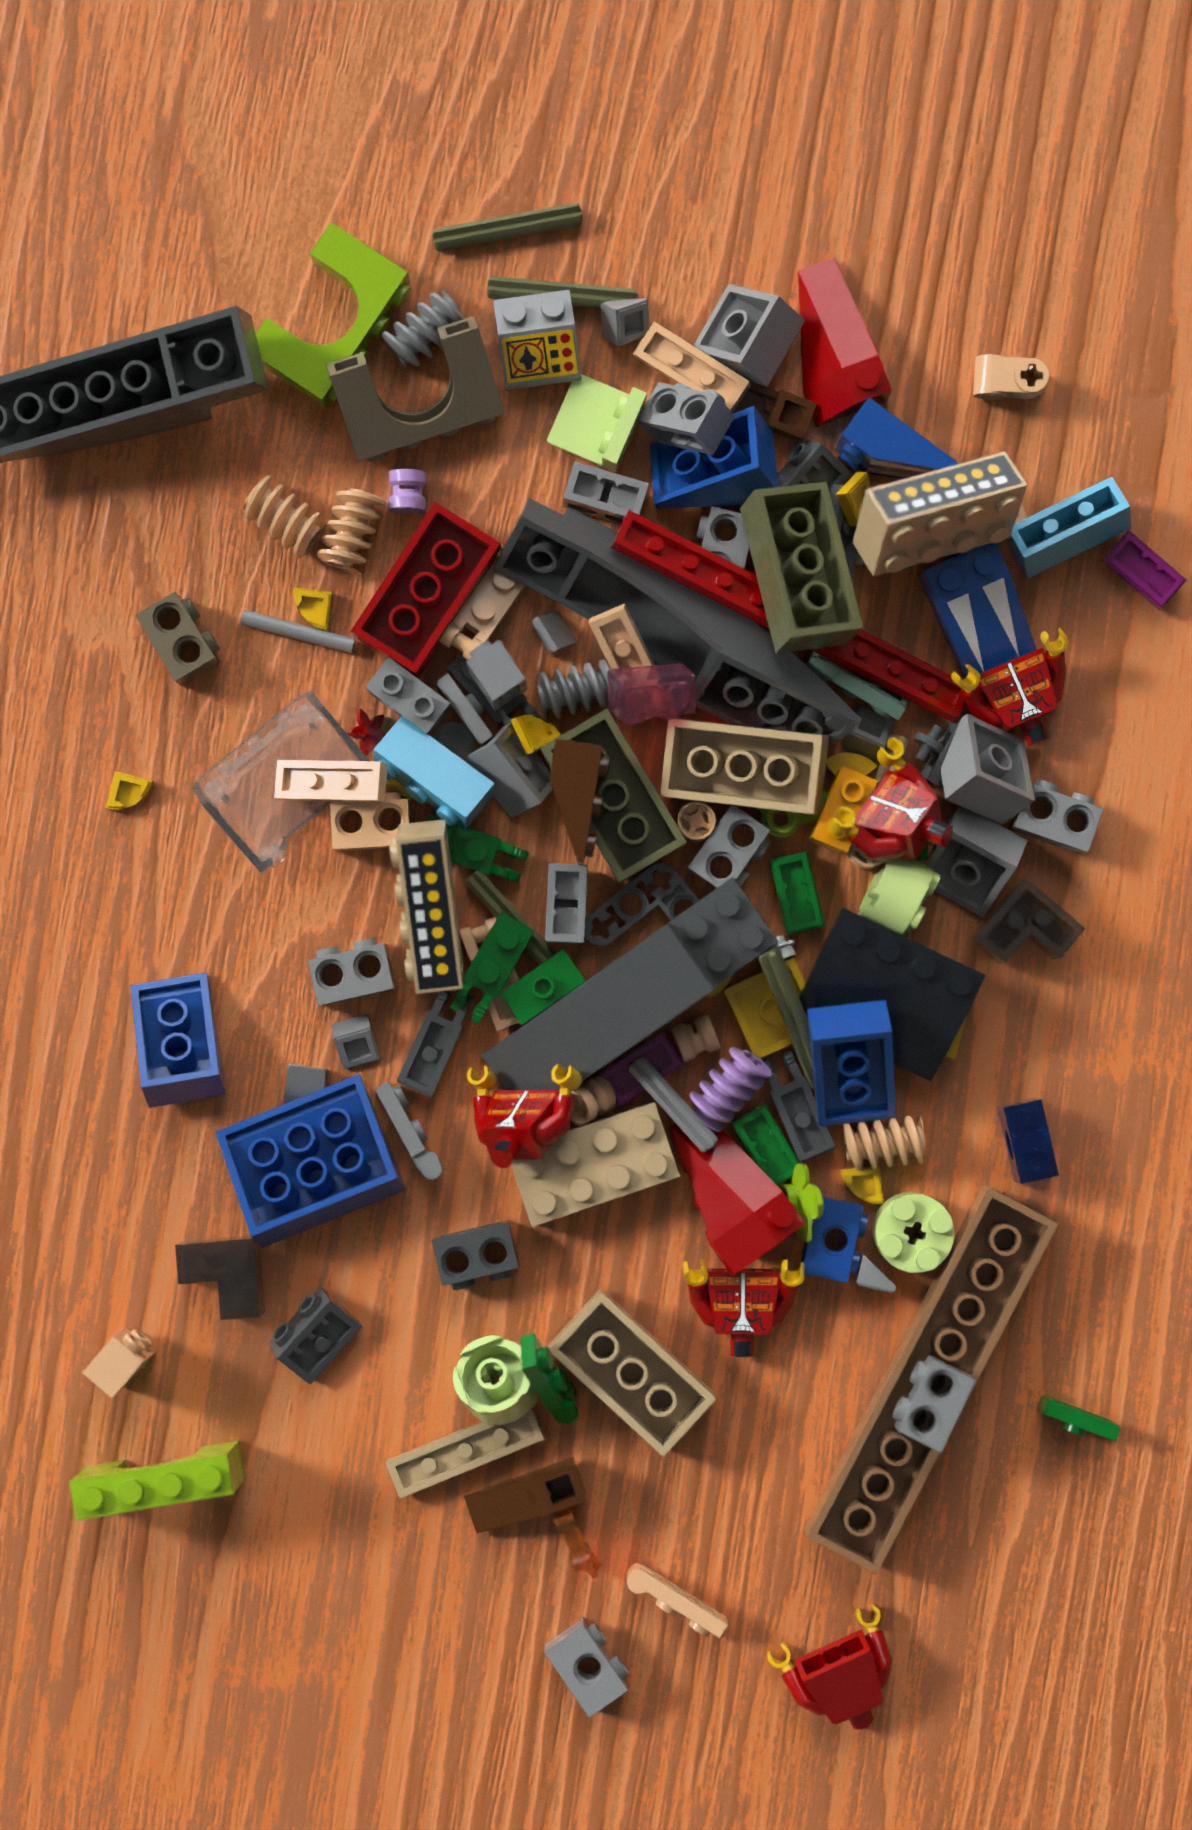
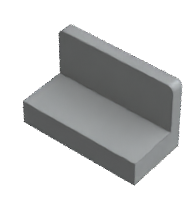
[465,723,553,817]

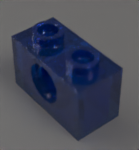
[997,1098,1059,1184]

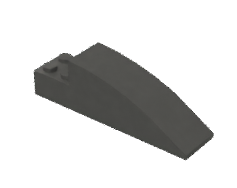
[0,306,269,463]
[481,877,778,1090]

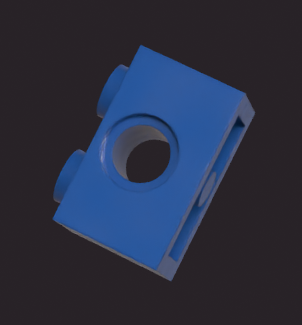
[799,1196,868,1283]

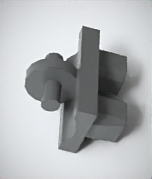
[913,721,960,788]

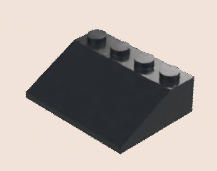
[799,908,986,1081]

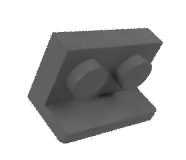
[777,440,852,493]
[269,1287,362,1384]

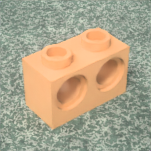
[330,792,411,852]
[82,1328,155,1398]

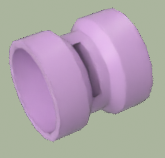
[388,469,427,514]

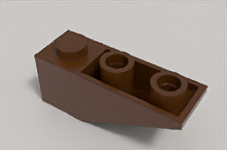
[549,738,609,865]
[464,1457,587,1533]

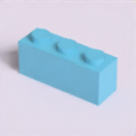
[1008,477,1131,579]
[373,716,495,830]

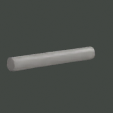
[241,610,356,653]

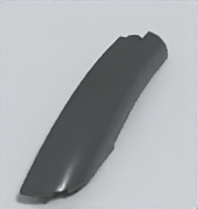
[493,498,860,744]

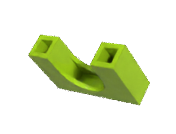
[256,222,411,408]
[69,1440,246,1521]

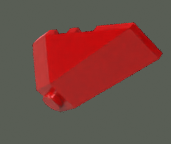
[798,257,892,427]
[669,1124,805,1276]

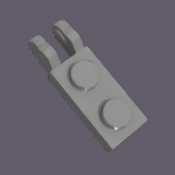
[375,1081,443,1180]

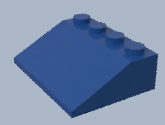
[216,1074,406,1248]

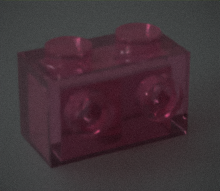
[607,663,695,723]

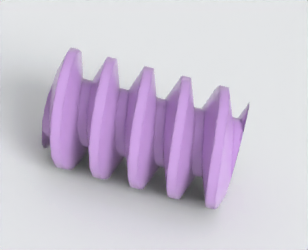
[689,1046,772,1132]

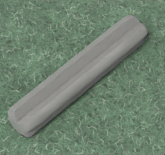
[629,1056,718,1152]

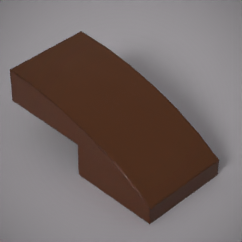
[732,381,817,441]

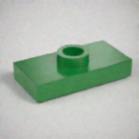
[769,851,825,935]
[500,949,586,1025]
[731,1103,800,1186]
[1037,1395,1121,1441]

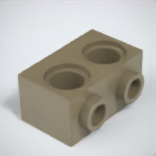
[135,592,220,686]

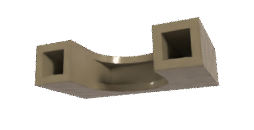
[326,316,505,461]

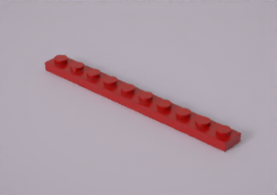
[610,510,965,723]

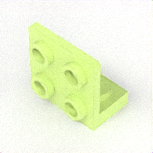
[547,374,647,473]

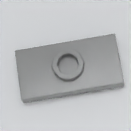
[437,673,494,747]

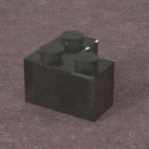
[970,878,1086,964]
[175,1236,265,1320]

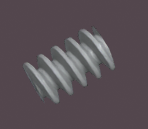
[381,288,466,368]
[537,659,620,721]

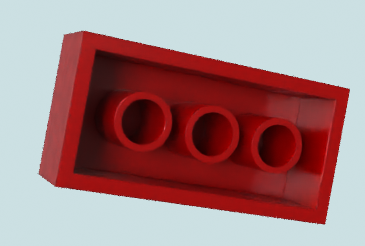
[350,501,502,679]

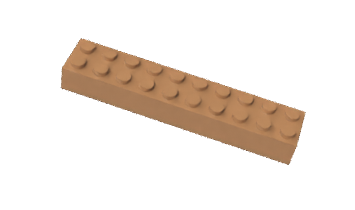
[804,1185,1058,1574]

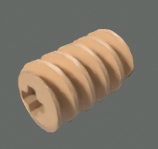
[243,475,327,558]
[317,488,386,574]
[843,1115,926,1171]

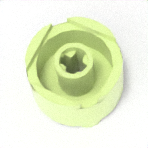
[858,857,941,938]
[872,1191,954,1273]
[453,1335,538,1425]

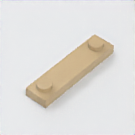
[385,1408,545,1498]

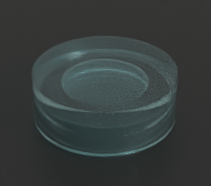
[436,722,475,760]

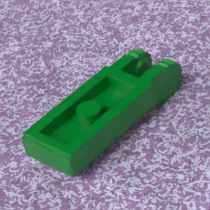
[426,813,529,883]
[450,912,535,1024]
[520,1333,578,1425]

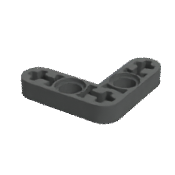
[584,863,699,946]

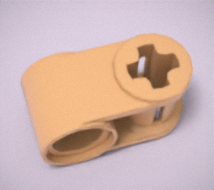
[973,354,1049,400]

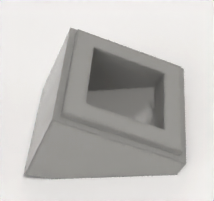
[600,298,649,346]
[532,611,576,657]
[842,705,895,762]
[332,1014,381,1069]
[284,1064,328,1102]
[853,1252,896,1293]

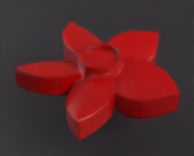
[347,708,386,755]

